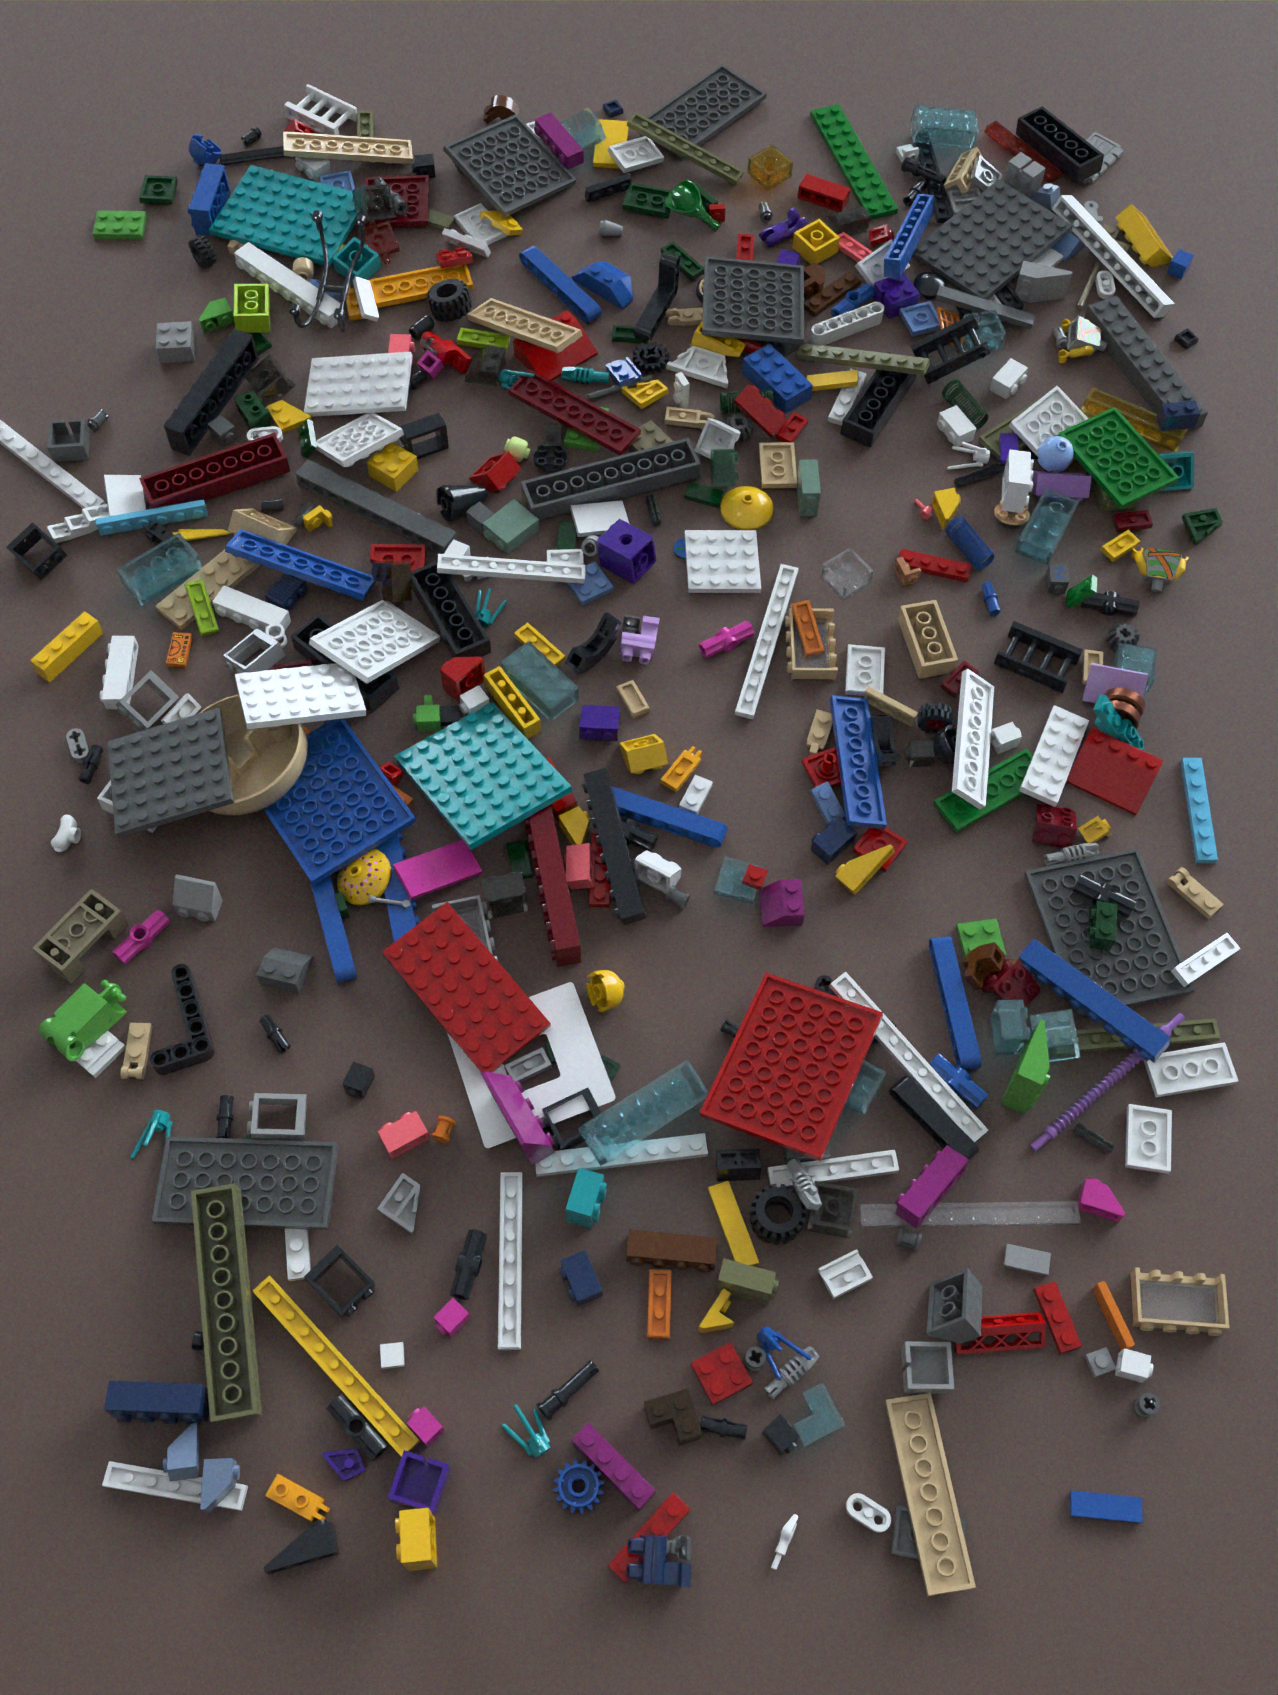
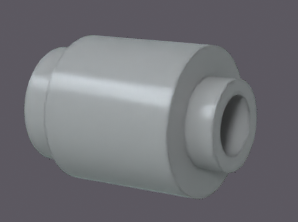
[581,535,599,556]

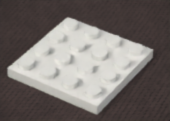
[1008,386,1089,473]
[316,413,404,468]
[684,530,761,593]

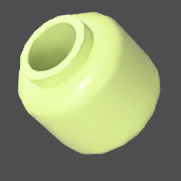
[503,436,531,462]

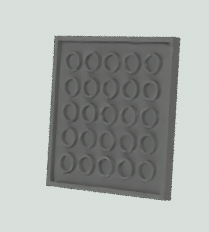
[443,114,577,218]
[702,256,804,345]
[108,708,234,838]

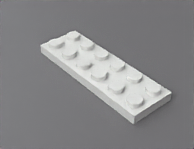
[1019,705,1089,807]

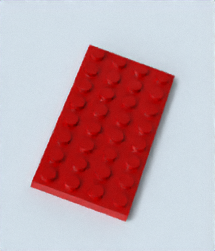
[382,902,551,1073]

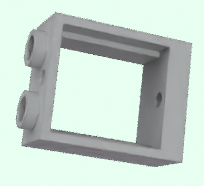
[223,628,285,674]
[116,670,179,731]
[247,1093,307,1141]

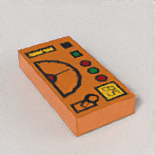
[166,632,193,668]

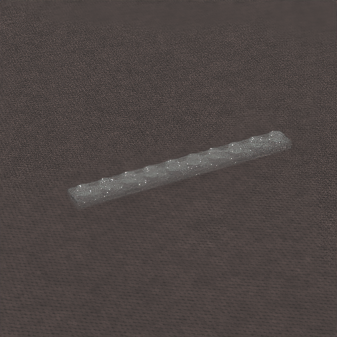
[859,1201,1081,1228]

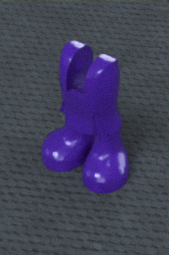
[759,207,808,247]

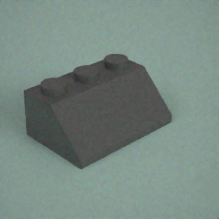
[926,1269,983,1344]

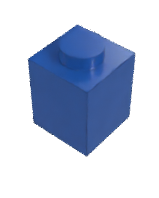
[1167,249,1194,279]

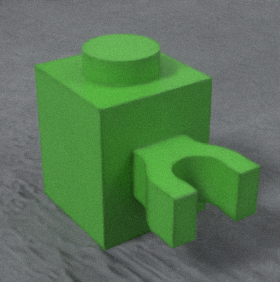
[413,695,441,732]

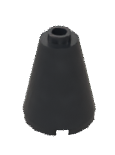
[436,485,488,521]

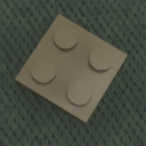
[630,420,673,452]

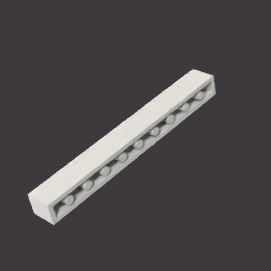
[1052,195,1175,318]

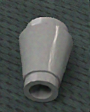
[599,220,623,236]

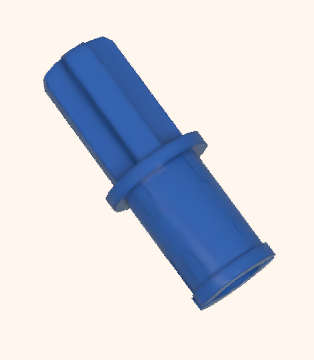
[981,581,1001,616]

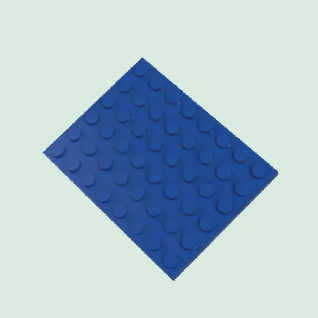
[263,718,417,885]

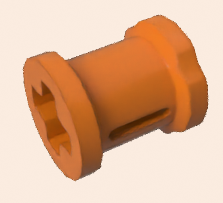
[431,1116,456,1143]

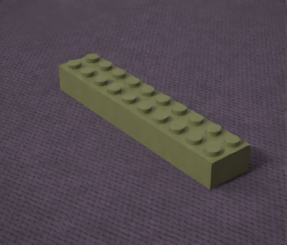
[191,1183,262,1424]

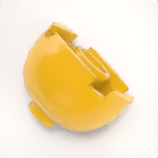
[586,970,625,1012]

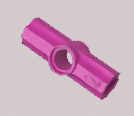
[699,621,754,658]
[112,909,170,965]

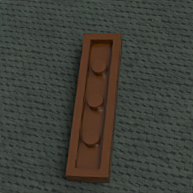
[804,271,861,317]

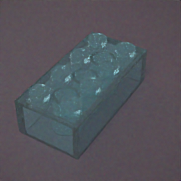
[910,105,979,148]
[1015,488,1079,565]
[116,533,203,606]
[500,641,579,721]

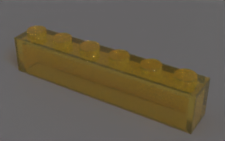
[1081,387,1188,452]

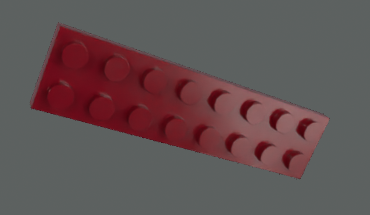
[508,369,641,456]

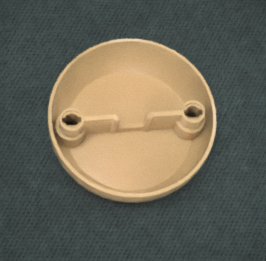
[198,694,308,815]

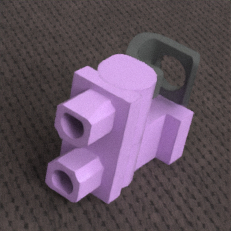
[619,615,660,665]

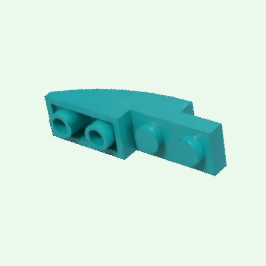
[1093,695,1144,750]

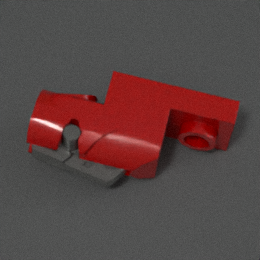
[419,332,472,374]

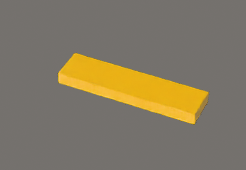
[708,1181,759,1266]

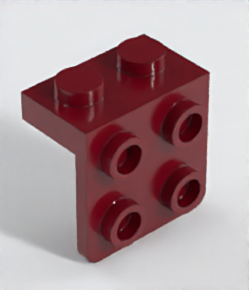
[1032,803,1077,848]
[981,959,1040,1016]

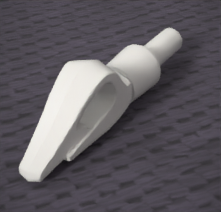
[771,1514,798,1570]

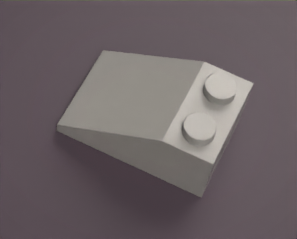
[1015,261,1072,303]

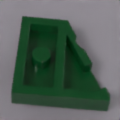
[1182,508,1223,545]

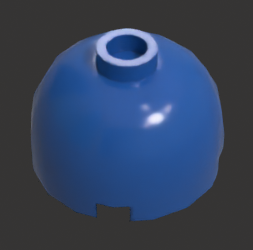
[189,134,222,166]

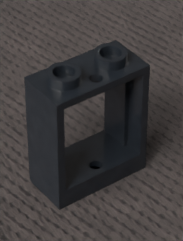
[400,413,449,459]
[6,522,68,580]
[541,1087,607,1150]
[304,1244,375,1318]

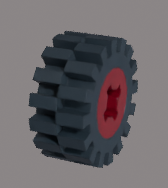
[917,702,953,734]

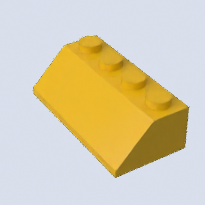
[1115,204,1173,267]

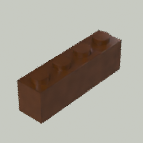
[626,1229,717,1272]

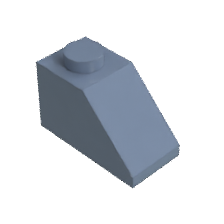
[1030,183,1061,212]
[163,1423,199,1481]
[200,1458,240,1513]

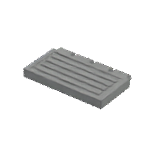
[1081,132,1124,184]

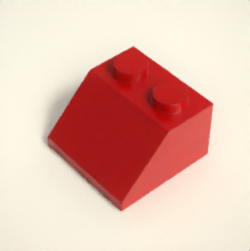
[469,451,521,493]
[440,657,485,703]

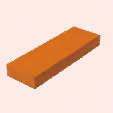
[791,600,824,657]
[647,1269,671,1339]
[1092,1281,1135,1351]

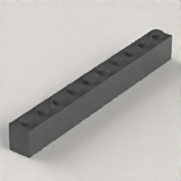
[295,459,457,554]

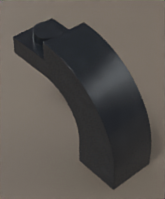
[565,612,622,673]
[870,714,900,766]

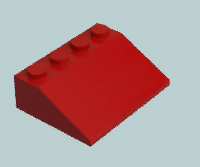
[513,310,598,381]
[1066,727,1164,815]

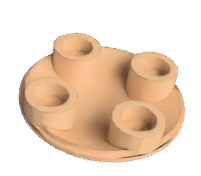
[994,500,1030,525]

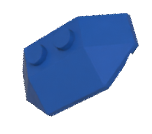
[572,261,633,310]

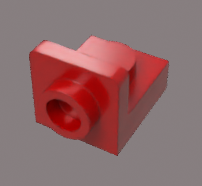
[869,224,895,246]

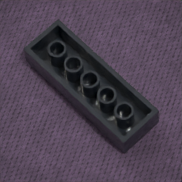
[1016,106,1104,183]
[840,352,917,448]
[411,561,491,658]
[291,613,399,712]

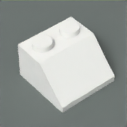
[635,850,681,894]

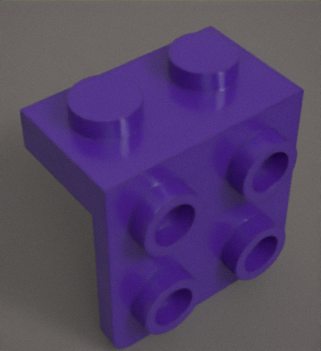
[579,705,620,741]

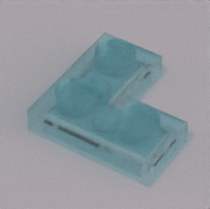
[793,1382,845,1447]

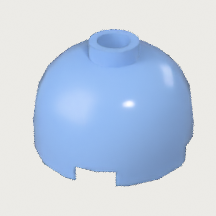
[1037,436,1074,473]

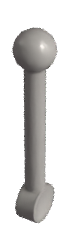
[368,895,410,909]

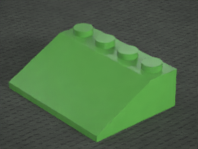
[1000,1019,1051,1114]

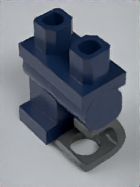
[626,1535,692,1587]

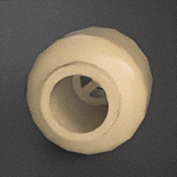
[292,257,314,282]

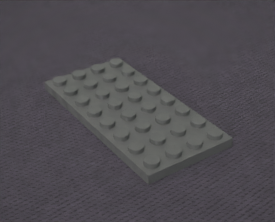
[646,64,767,159]
[152,1136,339,1230]

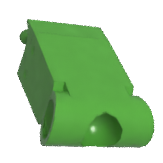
[38,980,127,1061]

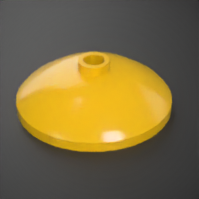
[720,486,773,530]

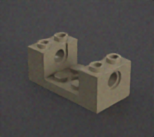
[32,889,129,984]

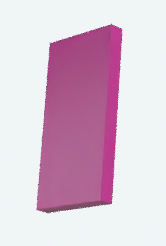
[393,840,482,900]

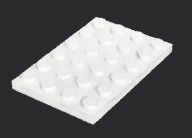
[304,352,413,417]
[309,600,441,683]
[235,663,366,729]

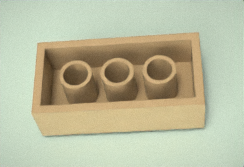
[898,600,958,679]

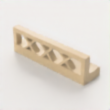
[944,147,983,194]

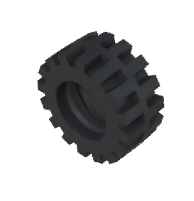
[188,235,217,268]

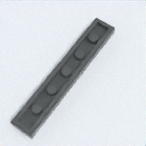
[936,285,1035,329]

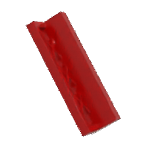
[955,1312,1046,1355]

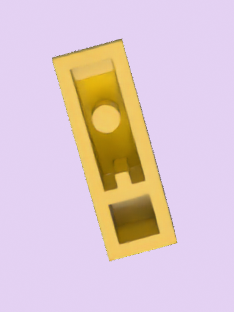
[690,321,746,357]
[835,844,895,895]

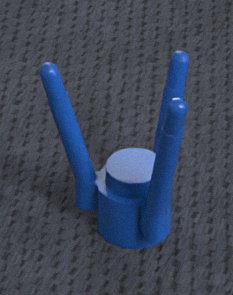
[756,1326,812,1380]

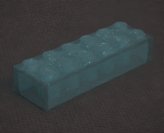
[578,1059,709,1166]

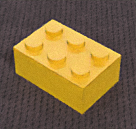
[395,1508,437,1571]

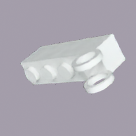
[212,586,291,648]

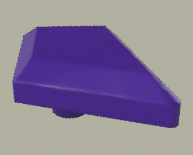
[322,1448,366,1482]

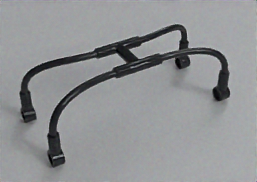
[289,210,366,332]

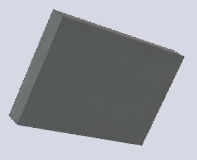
[890,1505,967,1561]

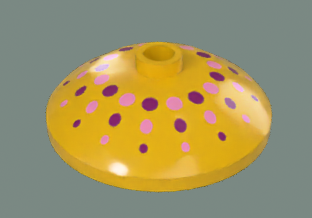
[337,848,391,906]

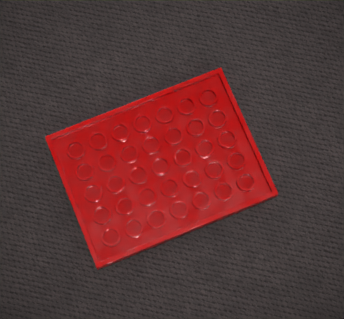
[699,972,883,1161]

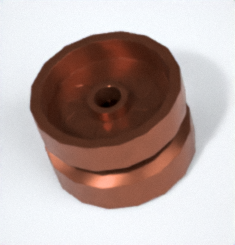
[1104,687,1145,730]

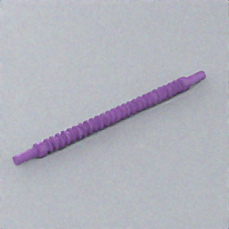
[1030,1013,1185,1152]

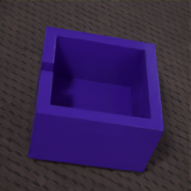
[872,273,920,319]
[388,1450,451,1516]

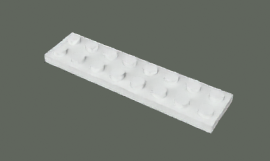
[952,668,994,809]

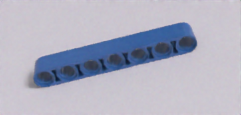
[519,245,602,324]
[612,786,728,847]
[310,876,358,984]
[929,936,981,1070]

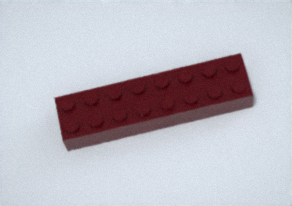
[139,433,290,509]
[524,804,581,967]

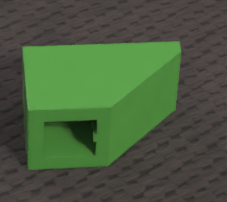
[199,297,235,334]

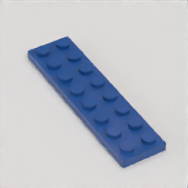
[225,529,376,601]
[829,695,887,829]

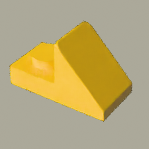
[698,1288,734,1333]

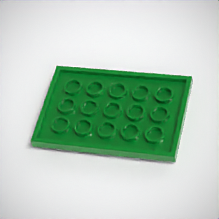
[1058,407,1179,510]

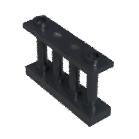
[910,314,991,384]
[994,621,1083,693]

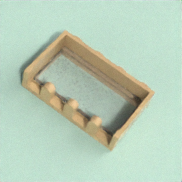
[785,608,838,681]
[1130,1267,1229,1336]

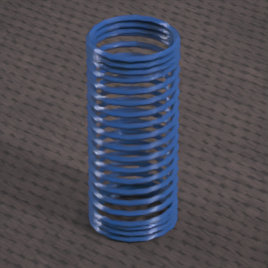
[945,516,995,570]

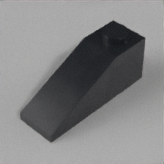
[264,1520,339,1575]

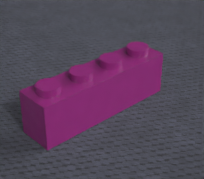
[534,112,584,170]
[895,1145,969,1229]
[571,1422,656,1512]

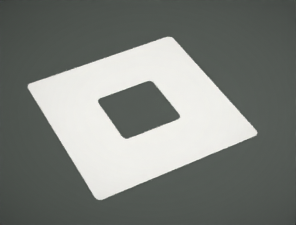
[448,982,615,1148]

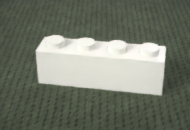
[100,636,139,709]

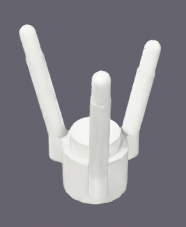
[947,442,990,470]

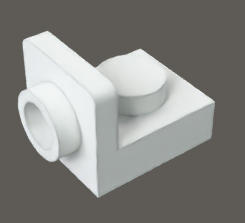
[896,144,919,162]

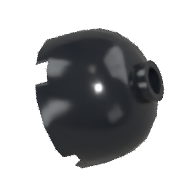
[933,724,957,764]

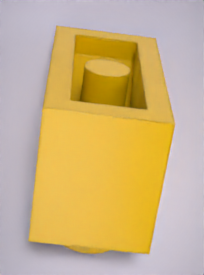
[931,488,961,530]
[558,806,590,845]

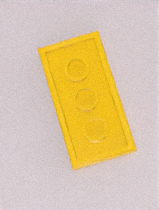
[593,119,629,169]

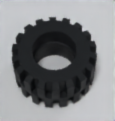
[427,279,472,322]
[749,1184,806,1245]

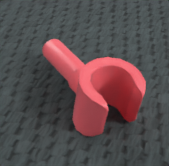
[914,499,932,520]

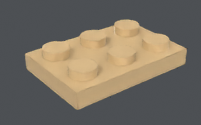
[759,442,797,488]

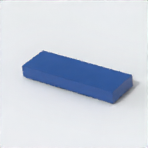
[1069,1491,1143,1524]

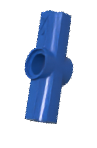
[831,283,875,317]
[929,1054,988,1109]

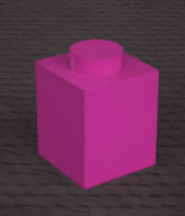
[417,350,444,380]
[434,1298,470,1338]
[407,1406,445,1448]

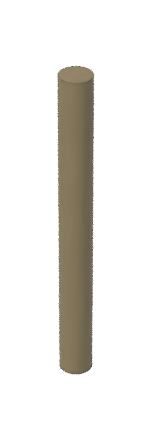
[1076,261,1102,310]

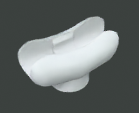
[51,814,81,852]

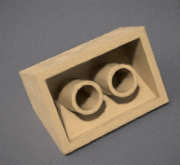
[228,508,297,545]

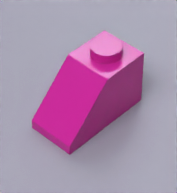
[1076,1178,1125,1222]

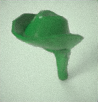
[665,180,720,230]

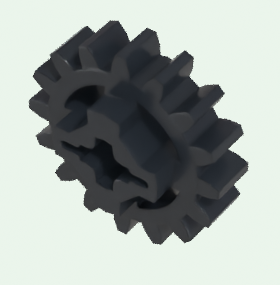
[632,341,669,374]

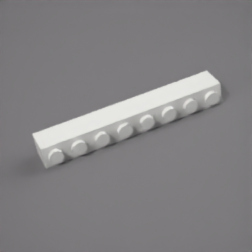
[234,242,345,328]

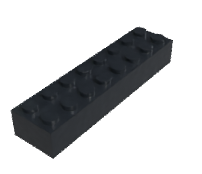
[164,329,259,456]

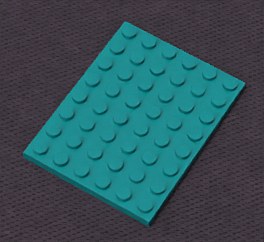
[209,165,369,267]
[394,702,573,850]

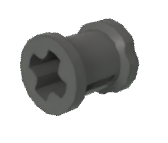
[665,885,691,910]
[895,1226,922,1252]
[744,1346,766,1372]
[1134,1393,1160,1418]

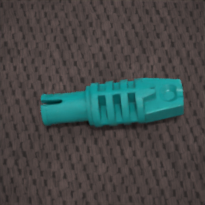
[562,367,609,384]

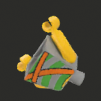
[1058,316,1107,363]
[1131,547,1189,593]

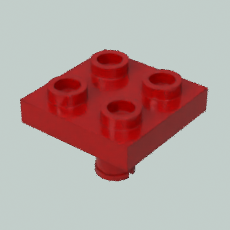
[801,747,841,788]

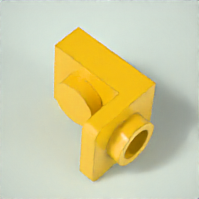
[303,505,333,532]
[1078,816,1111,843]

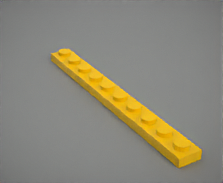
[253,1275,420,1457]

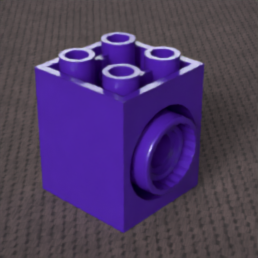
[596,519,657,584]

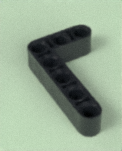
[634,252,680,341]
[150,963,215,1075]

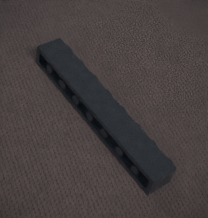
[582,768,647,925]

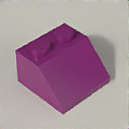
[759,879,805,927]

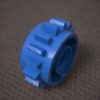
[553,1460,604,1515]

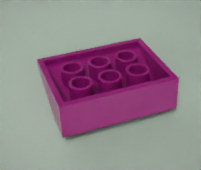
[481,1071,555,1166]

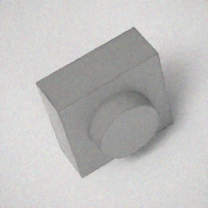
[1084,1347,1116,1378]

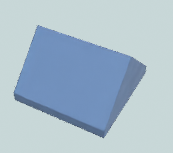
[1051,232,1086,262]

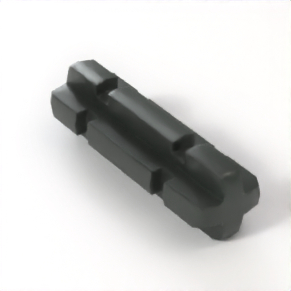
[646,494,662,526]
[1073,1123,1115,1154]

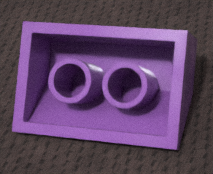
[1032,471,1091,501]

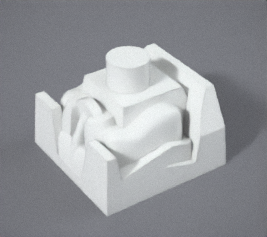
[694,418,741,466]

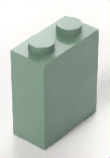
[797,459,821,517]
[483,499,539,554]

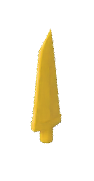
[173,529,232,542]

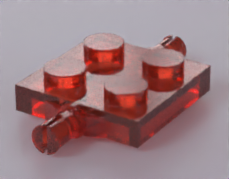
[358,215,400,265]

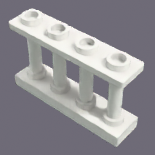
[284,84,357,135]

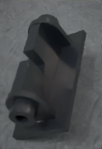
[142,522,180,554]

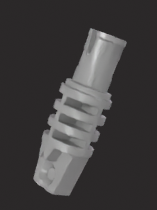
[1044,843,1099,866]
[787,1159,822,1210]
[763,1346,819,1400]

